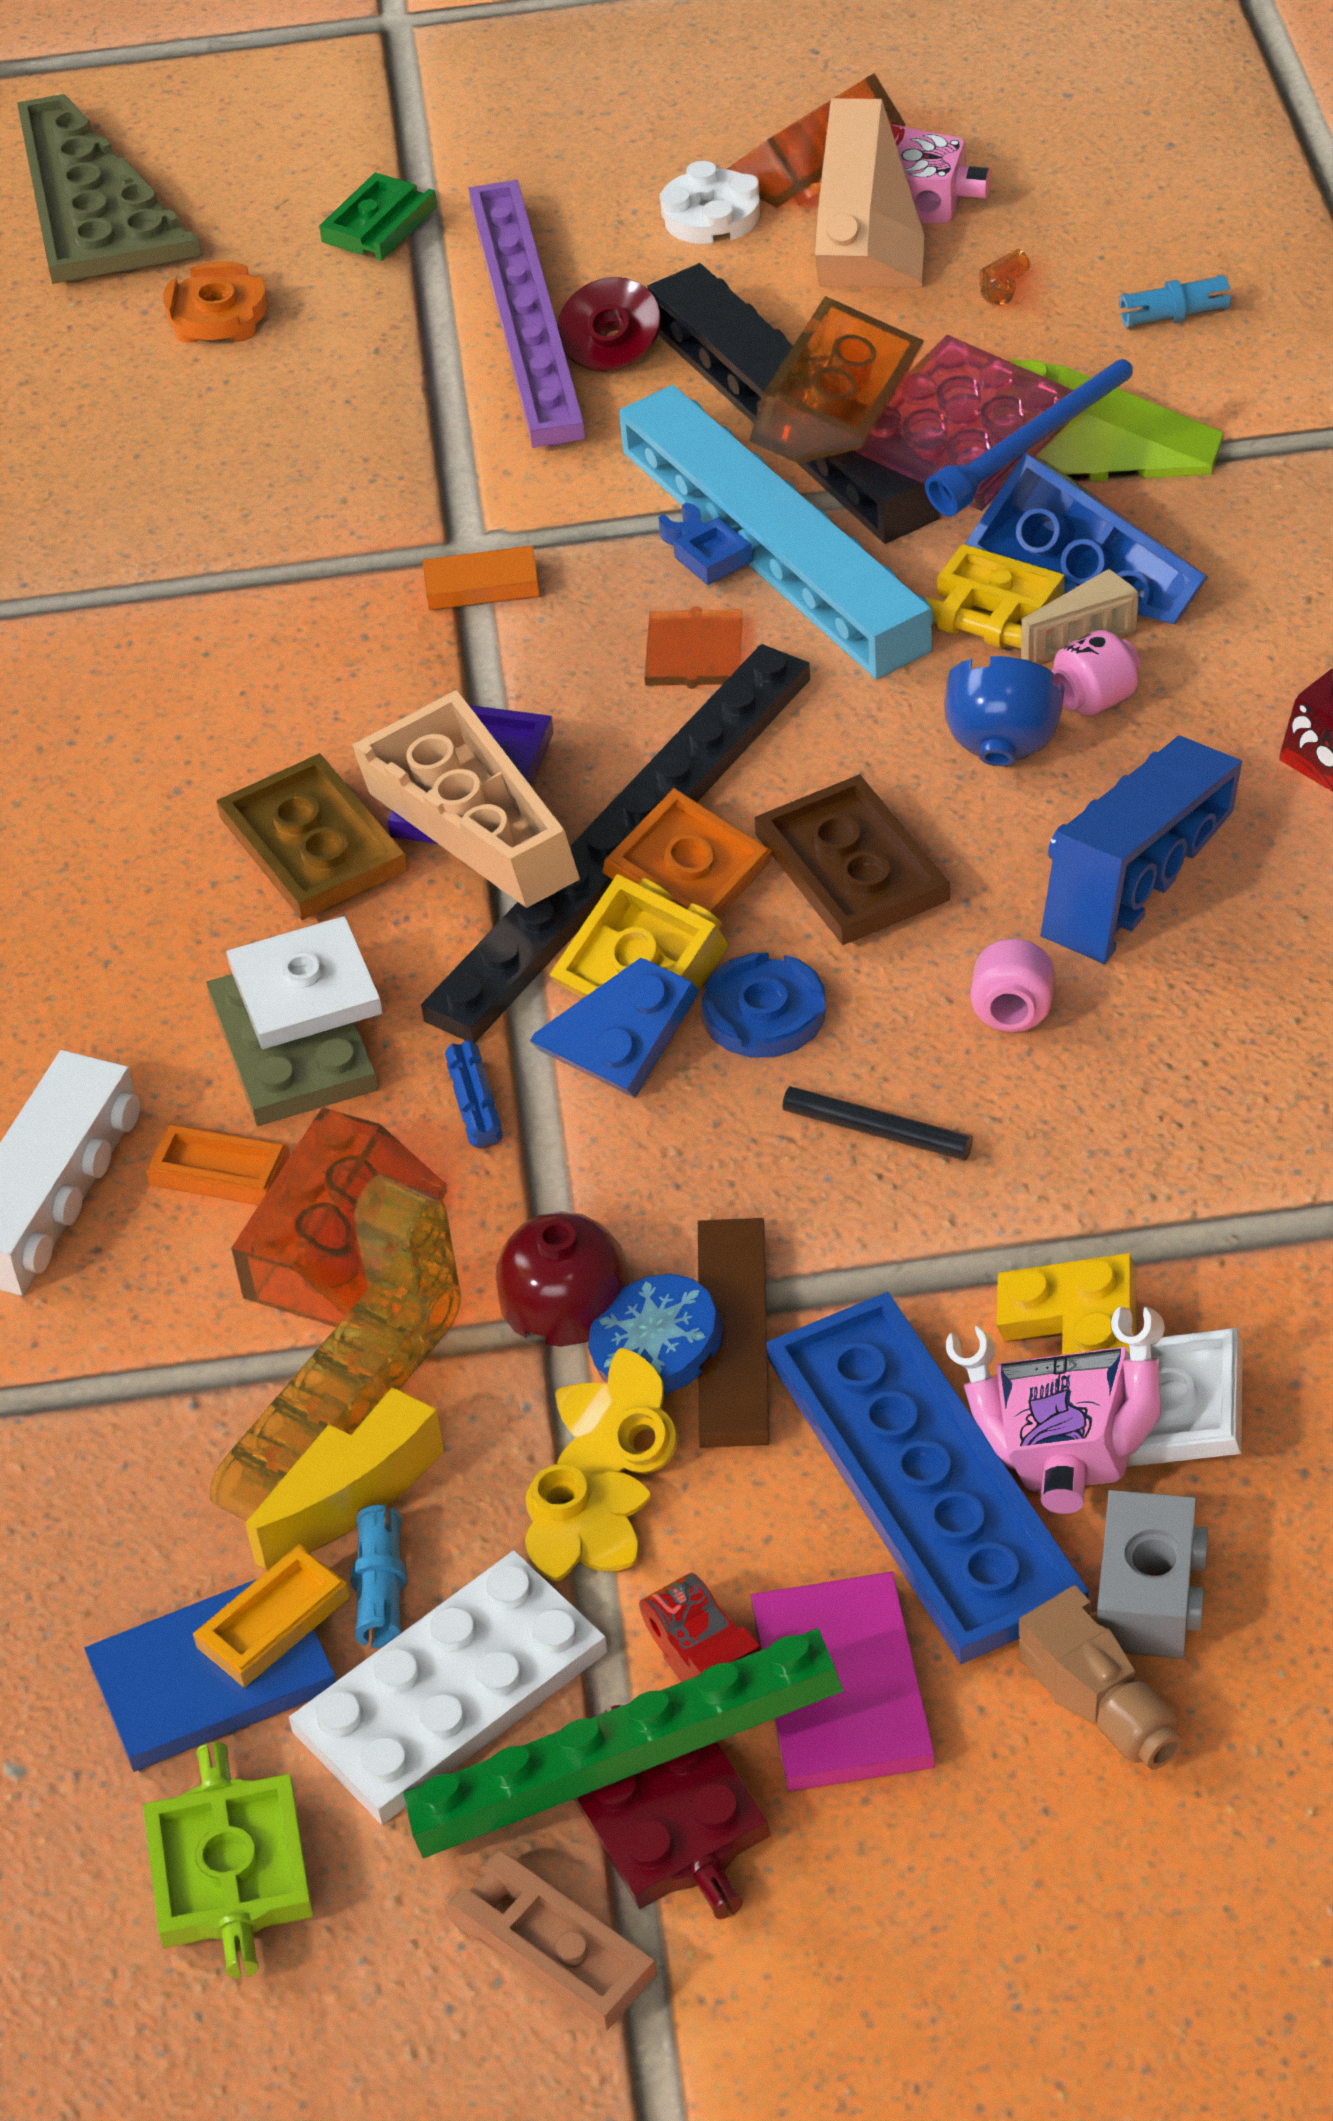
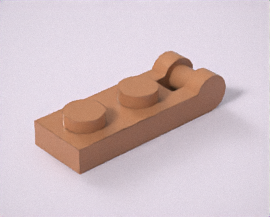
[444,1851,657,2031]

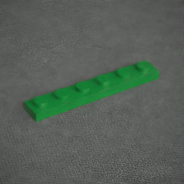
[404,1628,844,1859]

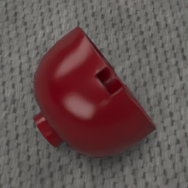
[496,1211,629,1347]

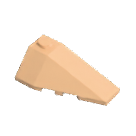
[815,98,925,287]

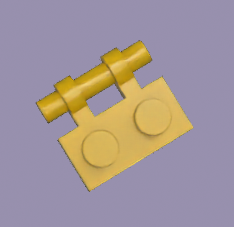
[925,544,1065,649]

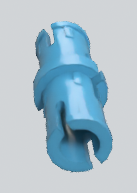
[1119,275,1231,328]
[350,1505,407,1649]

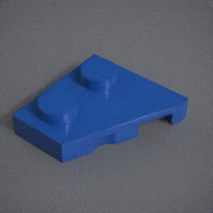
[530,958,700,1098]

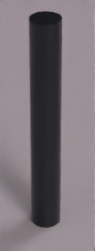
[782,1086,973,1161]

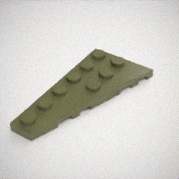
[17,94,202,284]

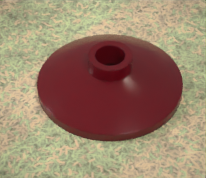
[557,277,661,372]

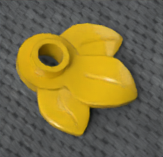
[555,1348,678,1477]
[525,1464,651,1582]

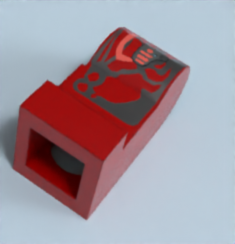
[639,1572,761,1682]

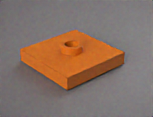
[602,788,772,918]

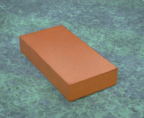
[422,545,540,610]
[146,1124,291,1207]

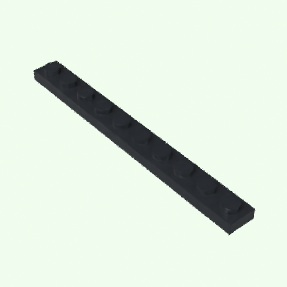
[421,644,810,1043]

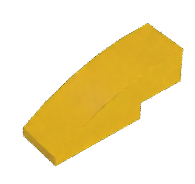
[245,1387,444,1570]

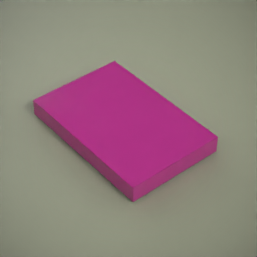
[751,1571,935,1792]

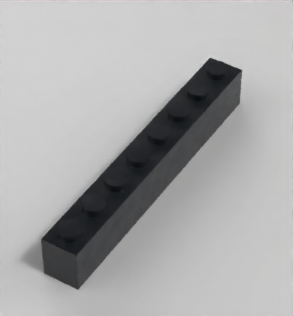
[647,263,940,544]

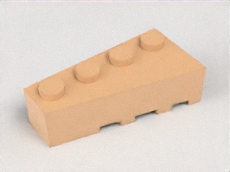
[352,690,580,908]

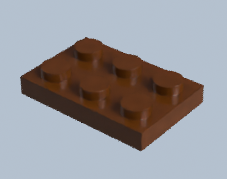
[754,774,950,945]

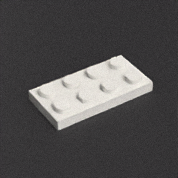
[289,1550,608,1825]

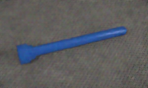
[925,359,1133,517]

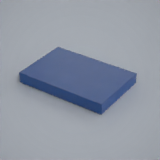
[84,1579,336,1772]

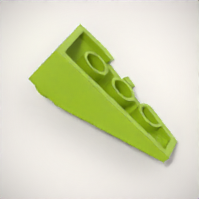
[987,359,1224,482]

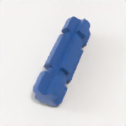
[445,1040,503,1149]

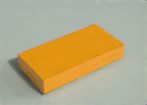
[193,1544,350,1688]

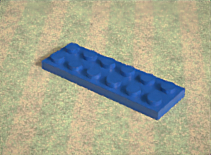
[766,1292,1089,1665]

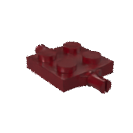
[574,1705,771,1919]

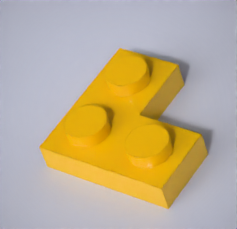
[996,1253,1136,1355]

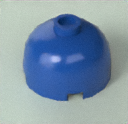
[944,656,1065,766]

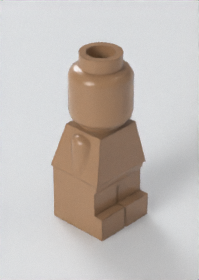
[1019,1585,1183,1770]

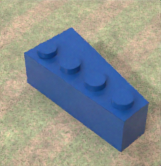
[1040,735,1242,964]

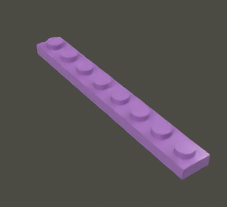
[468,180,585,448]

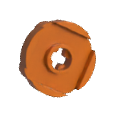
[163,261,268,343]

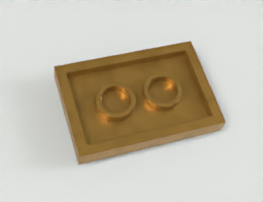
[216,753,408,920]

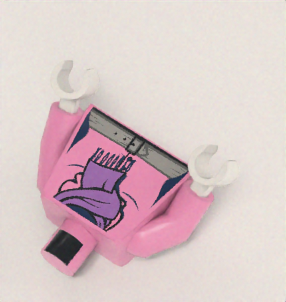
[946,1307,1165,1514]

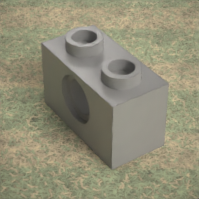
[1097,1490,1208,1659]

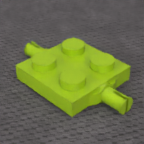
[143,1742,314,1979]

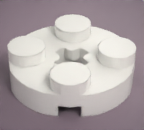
[660,161,761,244]

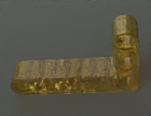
[209,1173,461,1521]

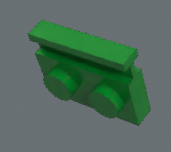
[319,172,437,261]

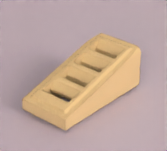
[1021,569,1138,665]

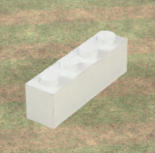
[0,1050,140,1296]

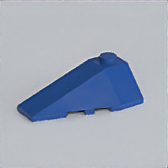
[965,452,1208,625]

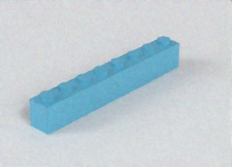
[619,385,934,680]

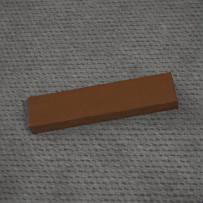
[698,1218,769,1448]

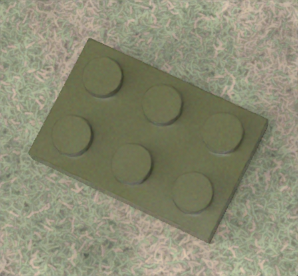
[206,974,378,1126]

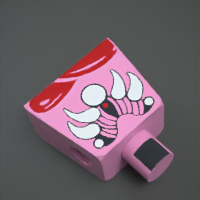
[890,125,992,223]

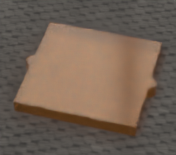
[644,606,743,689]

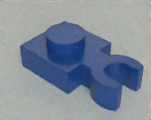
[658,502,753,585]

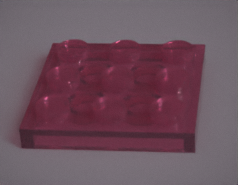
[847,334,1074,511]

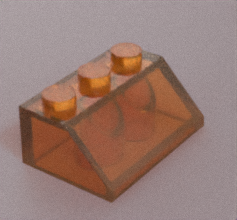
[727,73,906,208]
[749,296,924,464]
[231,1107,447,1335]

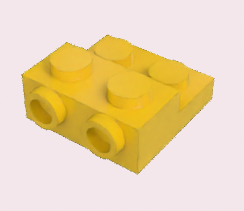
[549,874,729,998]

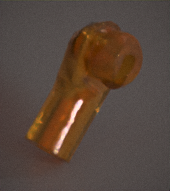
[979,249,1030,306]

